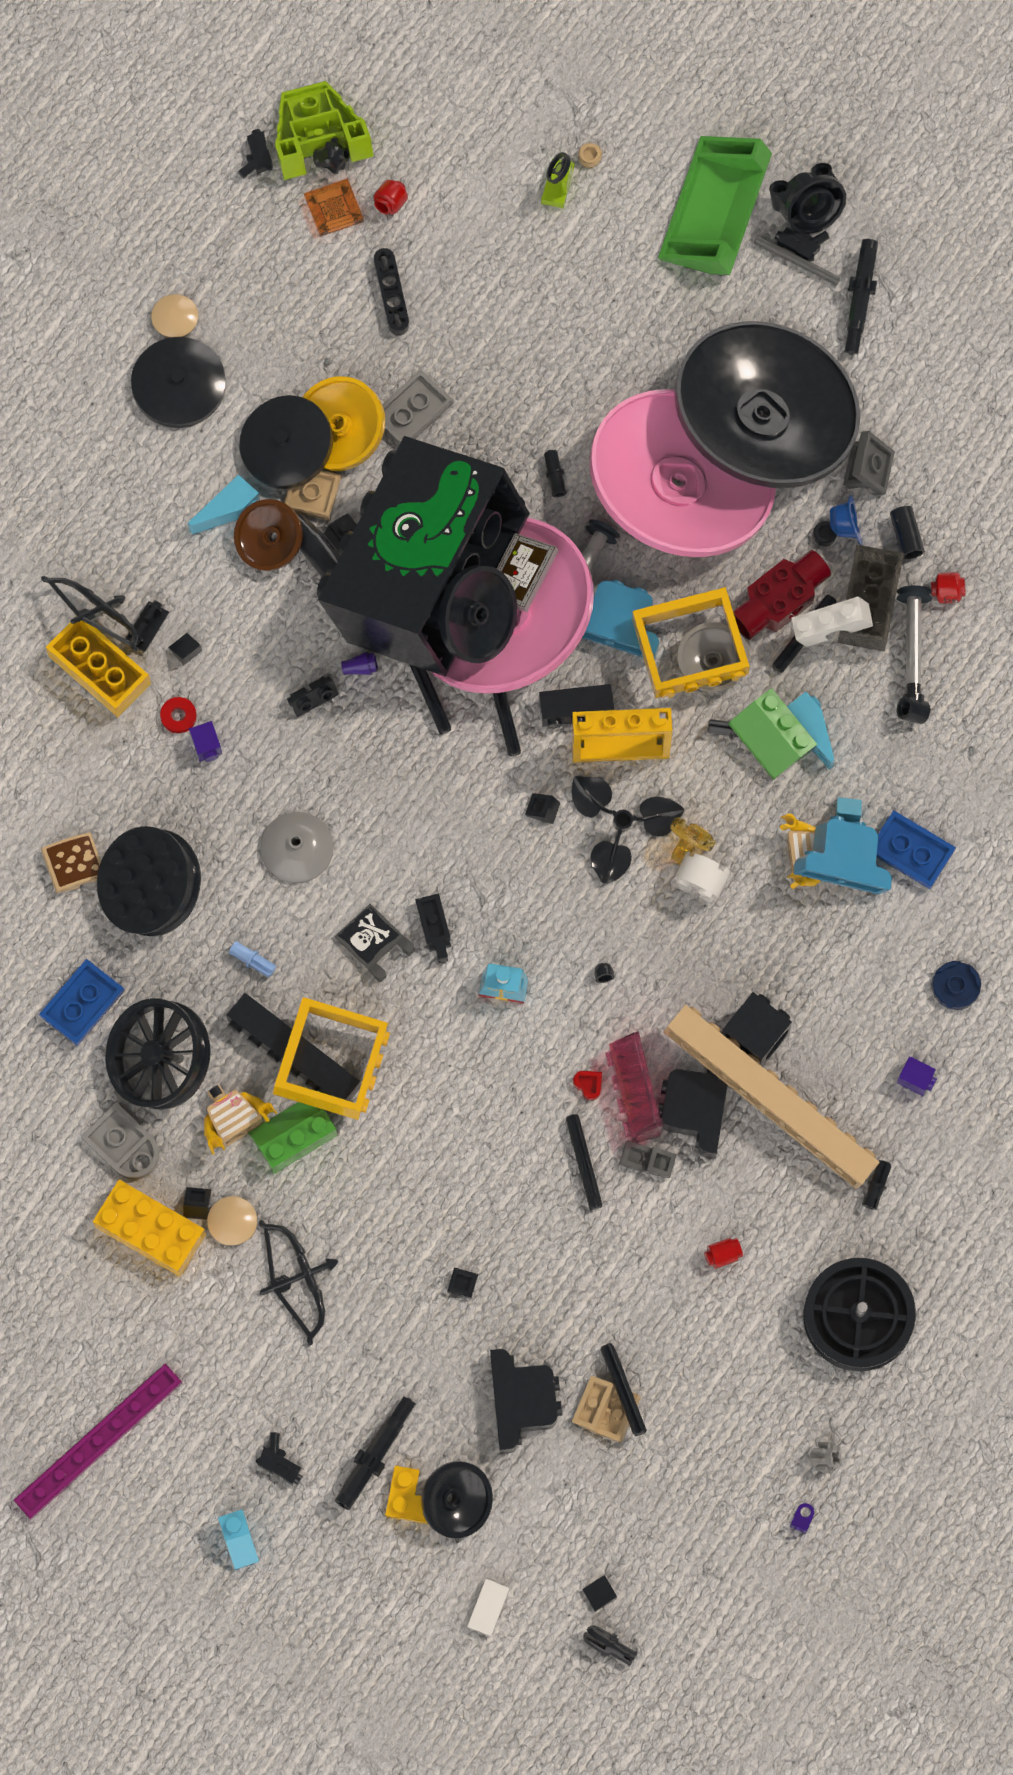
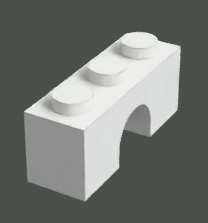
[792,597,873,647]

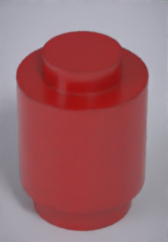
[704,1238,743,1269]

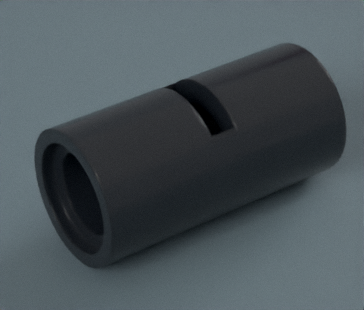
[890,506,925,559]

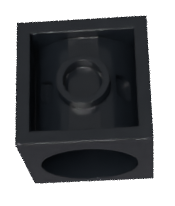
[722,992,792,1067]

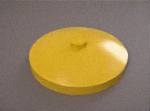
[303,376,385,471]

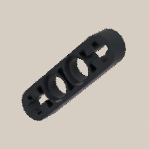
[374,248,409,335]

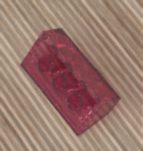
[605,1031,662,1143]

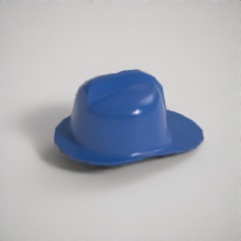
[830,495,864,550]

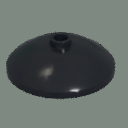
[421,1461,493,1538]

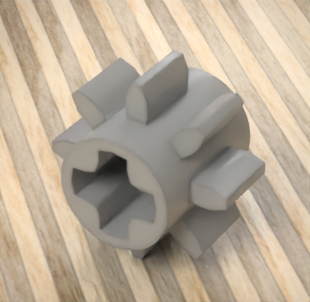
[810,1442,842,1474]

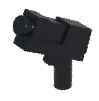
[238,129,273,179]
[774,227,830,261]
[256,1432,303,1486]

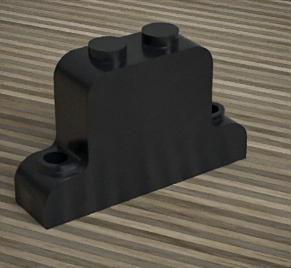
[657,1069,728,1159]
[490,1349,562,1454]

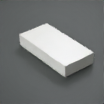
[467,1579,510,1637]

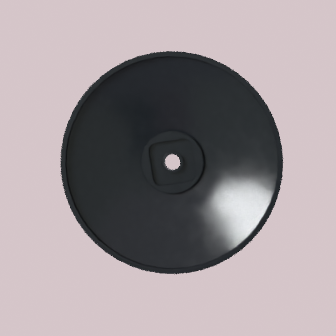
[674,321,860,488]

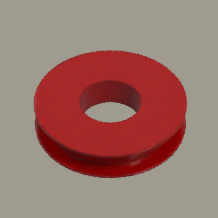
[160,697,197,734]

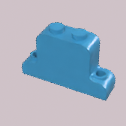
[582,580,659,660]
[793,816,892,894]

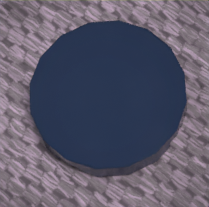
[932,961,982,1010]

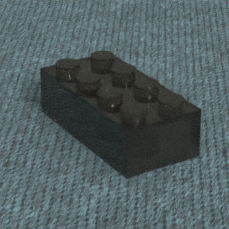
[837,544,904,652]

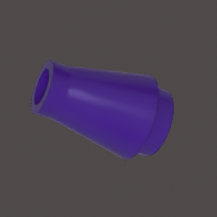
[341,651,378,675]

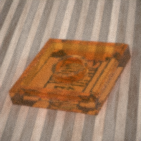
[304,178,364,237]

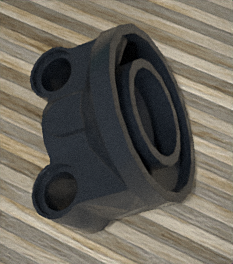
[769,163,847,234]

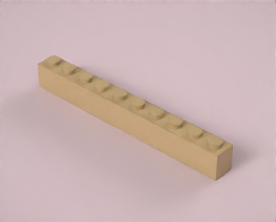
[663,1004,879,1189]

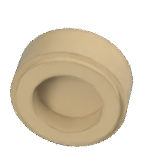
[578,143,602,168]

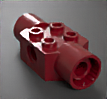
[733,550,831,640]

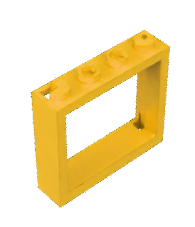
[632,587,750,698]
[572,708,672,763]
[273,997,390,1120]

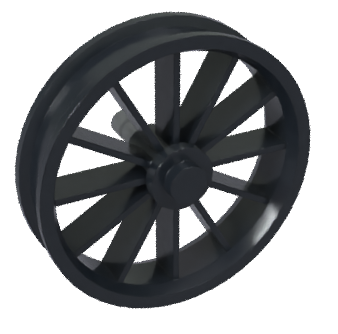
[105,998,211,1110]

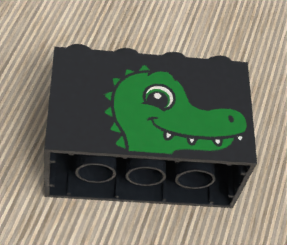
[317,436,530,677]

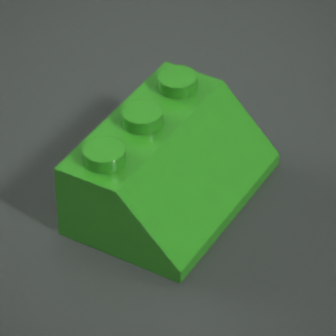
[728,688,817,780]
[248,1102,337,1174]

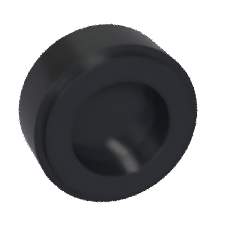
[813,521,837,546]

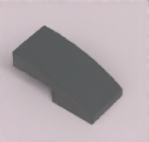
[619,1140,677,1178]

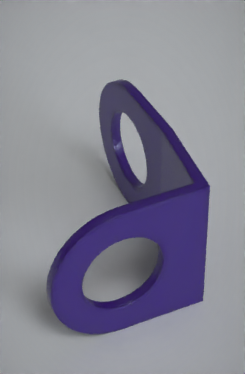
[790,1503,814,1534]

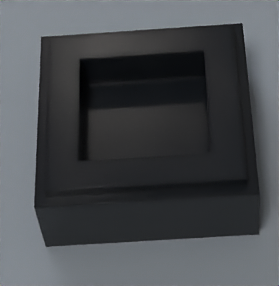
[447,1267,478,1299]

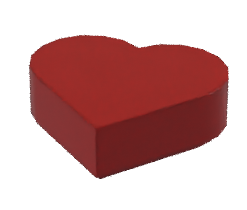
[573,1071,602,1101]

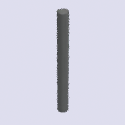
[754,235,841,286]

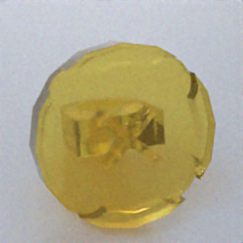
[670,818,716,865]

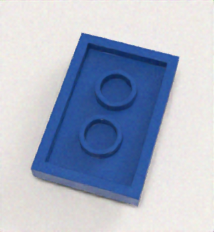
[876,810,956,889]
[39,959,125,1047]

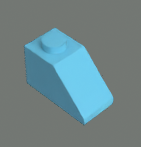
[218,1509,259,1570]

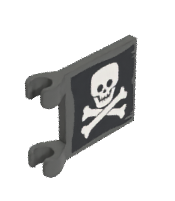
[335,904,415,982]

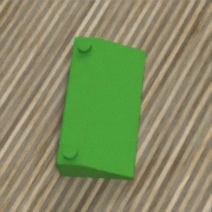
[658,136,772,275]

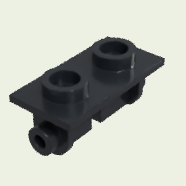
[126,600,169,652]
[287,676,339,717]

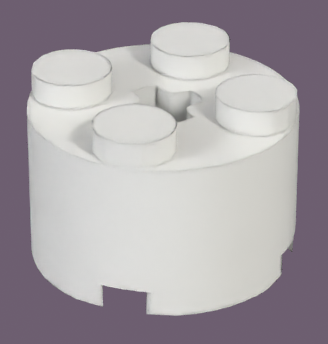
[674,851,731,903]

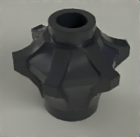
[313,137,349,174]

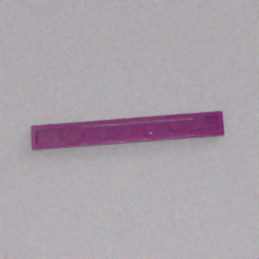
[13,1363,182,1520]

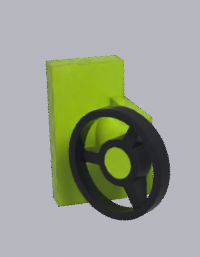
[541,152,575,209]

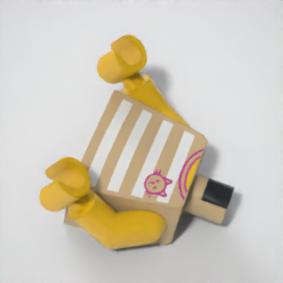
[780,813,821,889]
[204,1085,277,1155]

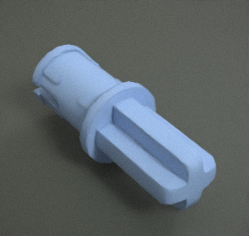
[229,941,276,977]

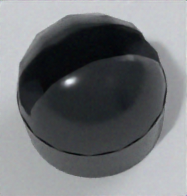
[594,963,615,983]

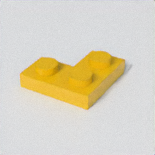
[385,1465,429,1525]

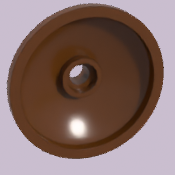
[234,499,303,571]

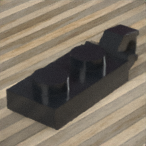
[415,893,451,963]

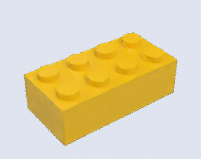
[46,621,151,717]
[92,1179,206,1277]

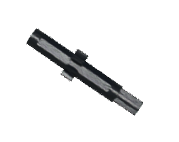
[844,239,878,355]
[334,1396,416,1510]

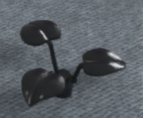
[571,776,684,884]

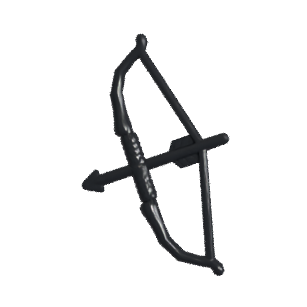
[41,576,139,652]
[259,1220,338,1346]

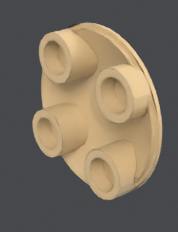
[151,294,198,338]
[207,1196,257,1246]

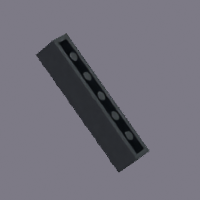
[226,993,361,1101]

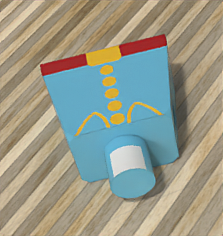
[478,964,528,1003]

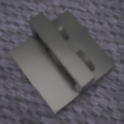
[843,431,895,495]

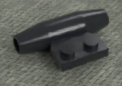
[298,513,357,577]

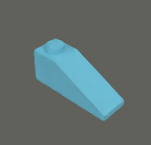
[188,475,260,534]
[787,692,835,770]

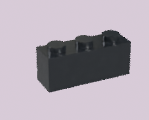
[539,684,614,729]

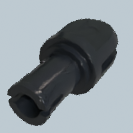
[583,1625,638,1667]

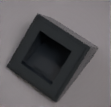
[168,633,202,666]
[525,793,560,824]
[183,1187,211,1220]
[582,1575,617,1612]

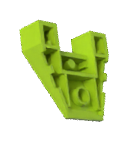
[275,81,374,180]

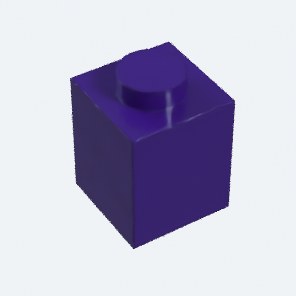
[189,721,222,762]
[897,1056,937,1096]

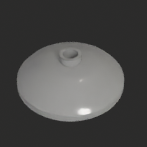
[677,622,750,692]
[260,812,334,883]

